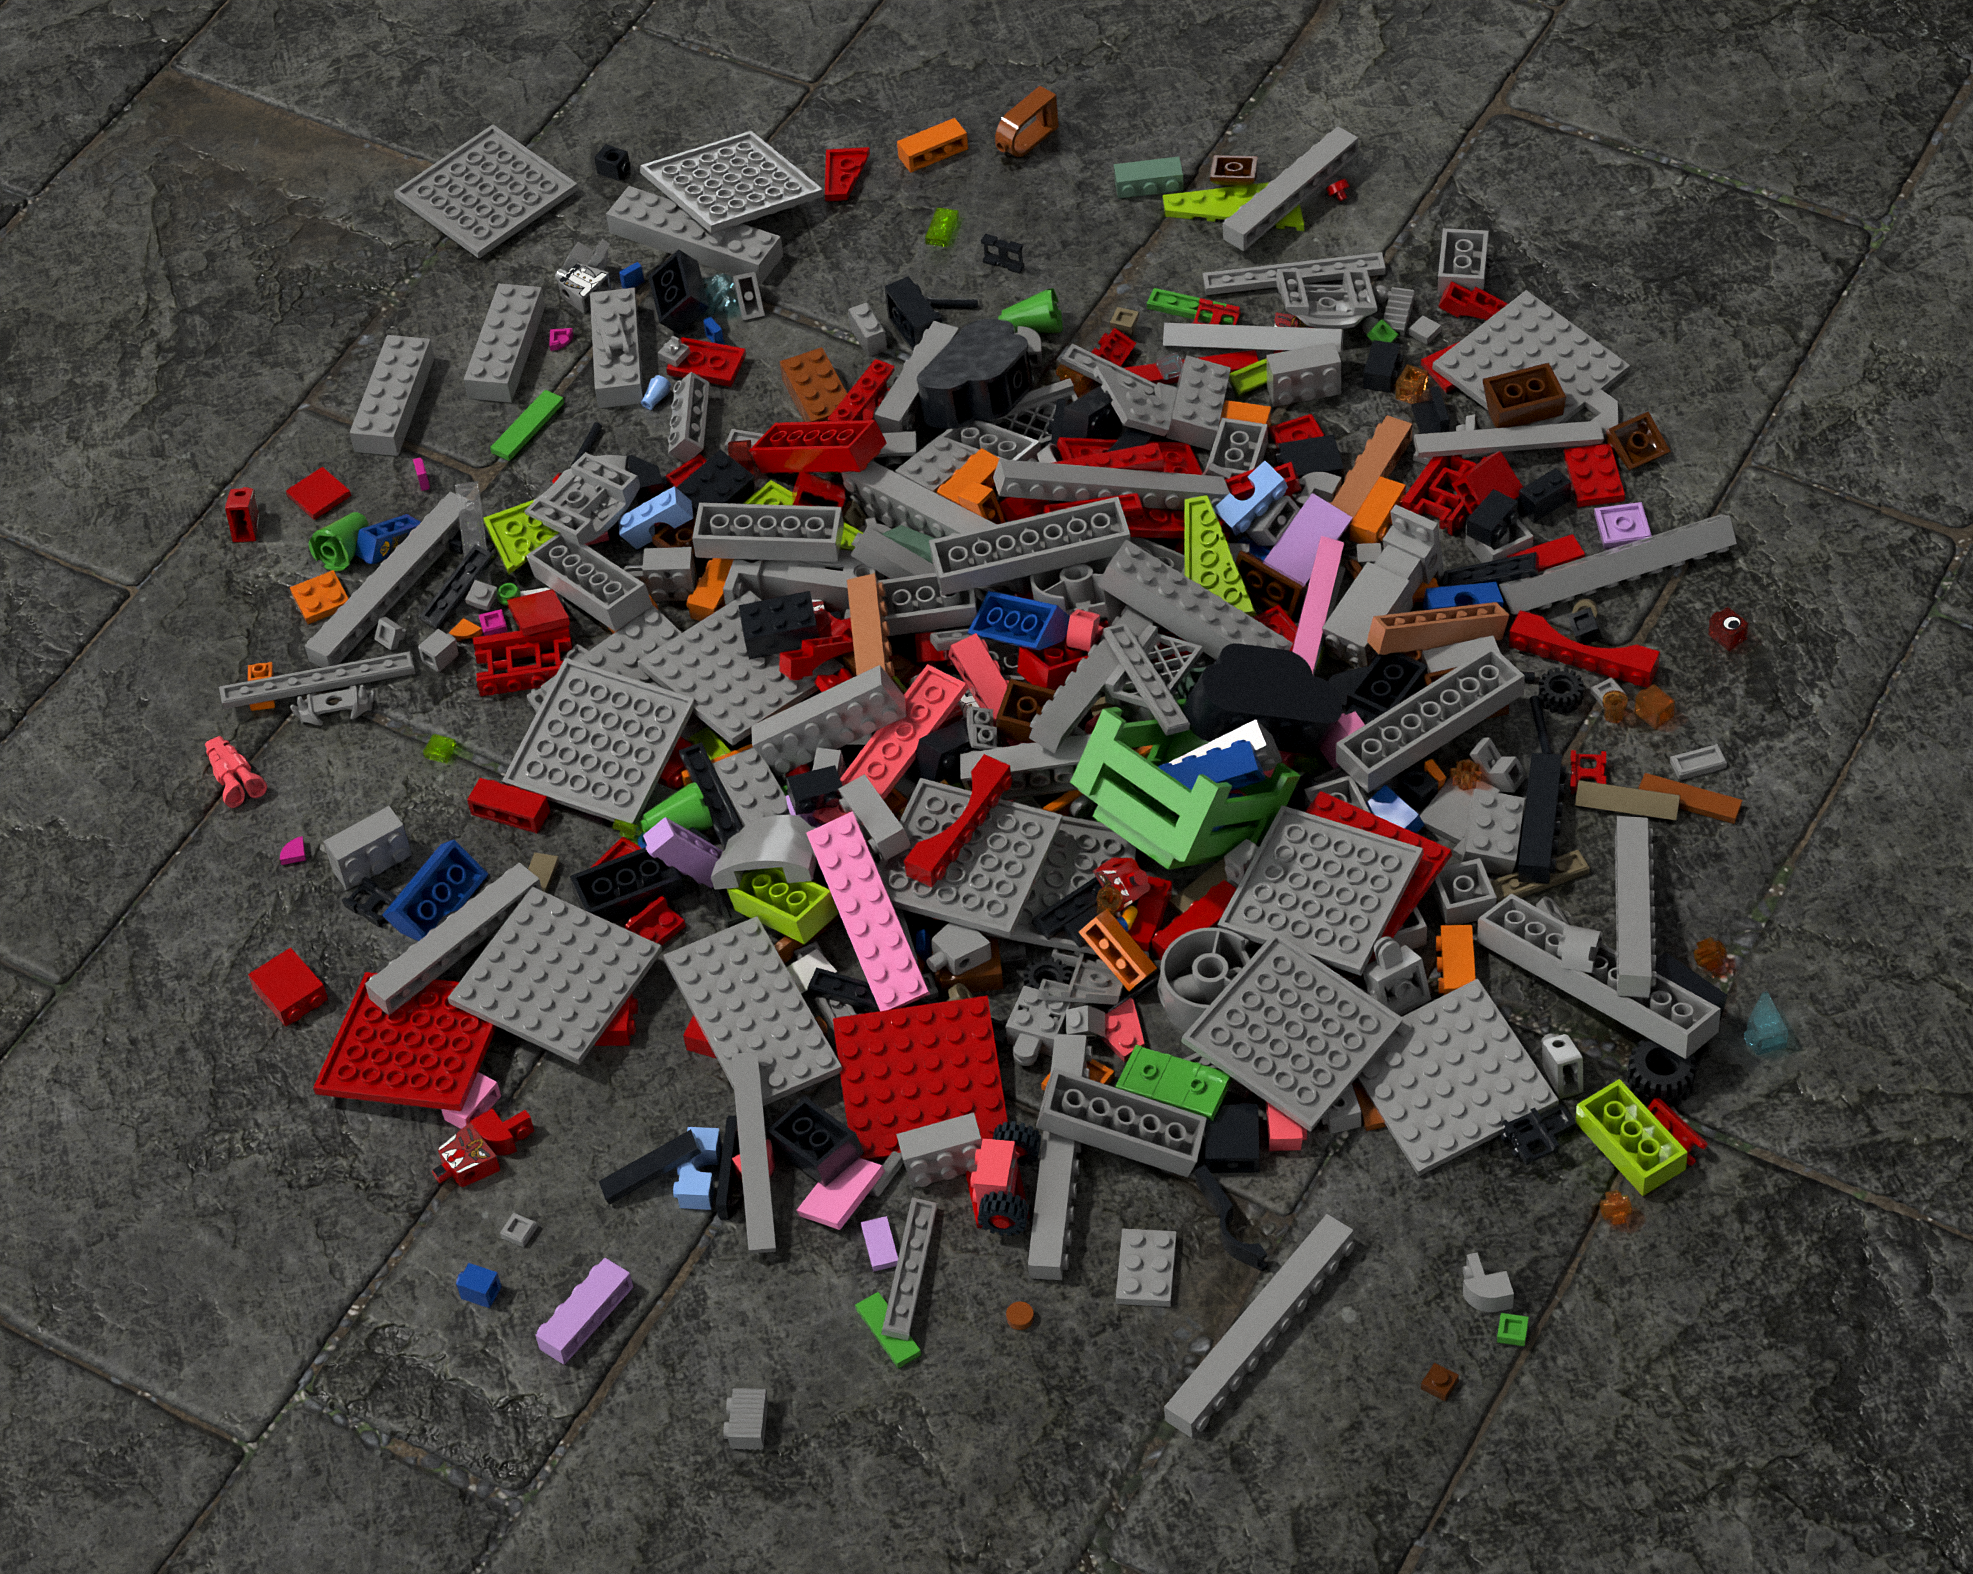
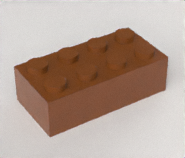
[780,347,847,422]

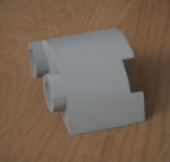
[1557,924,1603,973]

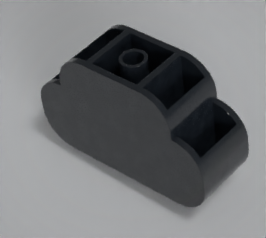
[917,319,1035,429]
[1183,643,1342,754]

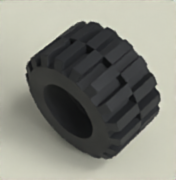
[1627,1038,1697,1108]

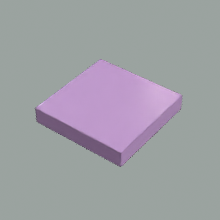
[1594,502,1652,549]

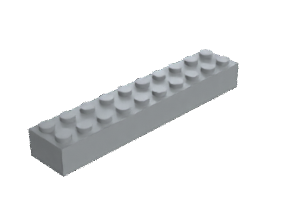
[842,460,1032,596]
[1477,894,1721,1059]

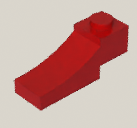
[1438,281,1508,320]
[1225,462,1301,500]
[779,634,854,680]
[1127,876,1172,951]

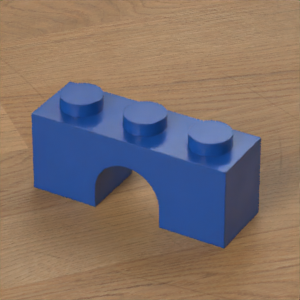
[1423,582,1504,610]

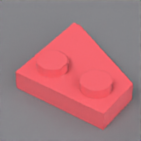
[1101,998,1145,1063]

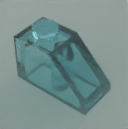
[1744,991,1788,1056]

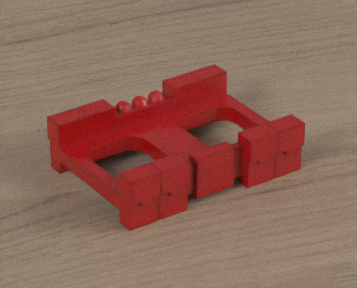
[1191,298,1241,325]
[1570,750,1606,794]

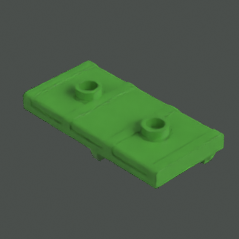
[1115,1045,1233,1121]

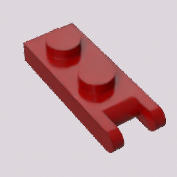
[1647,1098,1708,1166]

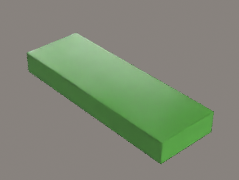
[855,1292,921,1368]

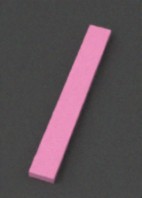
[1292,536,1344,674]

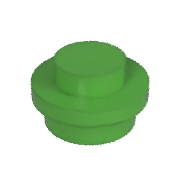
[497,583,521,605]

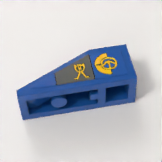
[355,514,421,564]

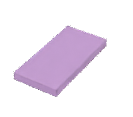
[1264,493,1353,585]

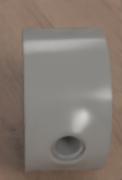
[1030,556,1127,627]
[1157,928,1250,1033]

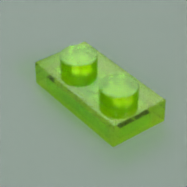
[925,207,959,247]

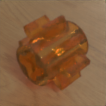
[1450,759,1482,791]
[1694,937,1727,971]
[1599,1190,1632,1225]

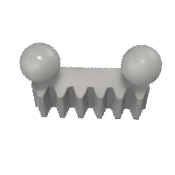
[1362,285,1415,337]

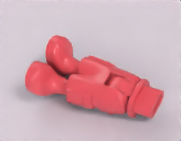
[205,736,267,808]

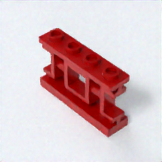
[828,359,895,421]
[1401,455,1486,535]
[473,626,572,696]

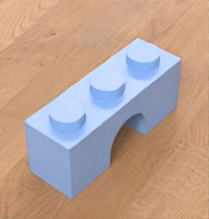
[1214,461,1288,536]
[618,486,693,549]
[673,1127,722,1210]

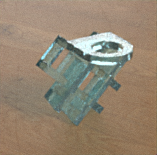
[703,273,736,316]

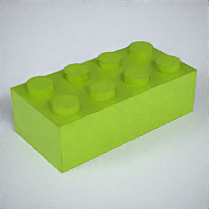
[727,867,839,944]
[1575,1079,1688,1196]

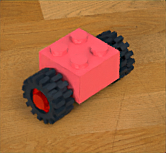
[971,1121,1041,1236]

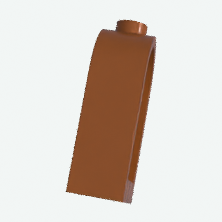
[995,86,1059,157]

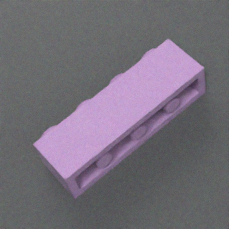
[643,817,723,888]
[535,1258,633,1365]

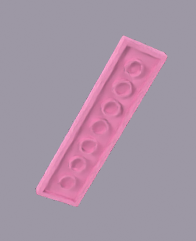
[806,811,930,1011]

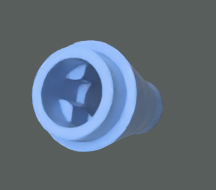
[641,375,671,410]

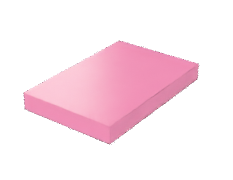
[796,1158,885,1230]

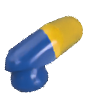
[1116,906,1138,932]

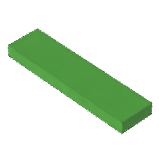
[1147,288,1234,325]
[490,390,564,461]

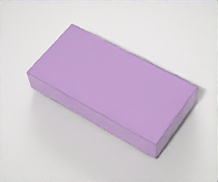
[861,1216,898,1272]

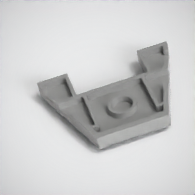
[1093,365,1177,437]
[1037,948,1124,1005]

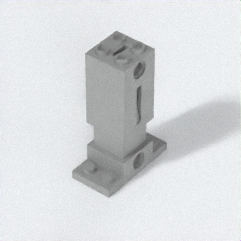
[1322,504,1444,669]
[723,550,884,618]

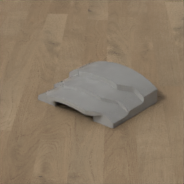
[1276,269,1377,329]
[524,452,640,545]
[711,815,818,889]

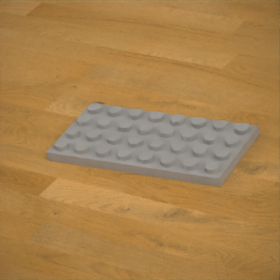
[663,916,842,1106]

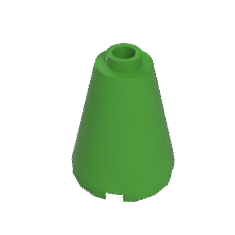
[998,288,1063,333]
[309,512,369,572]
[640,782,713,834]

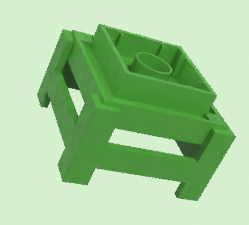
[1070,699,1301,870]

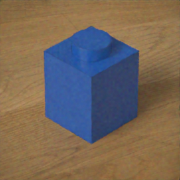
[456,1263,502,1308]

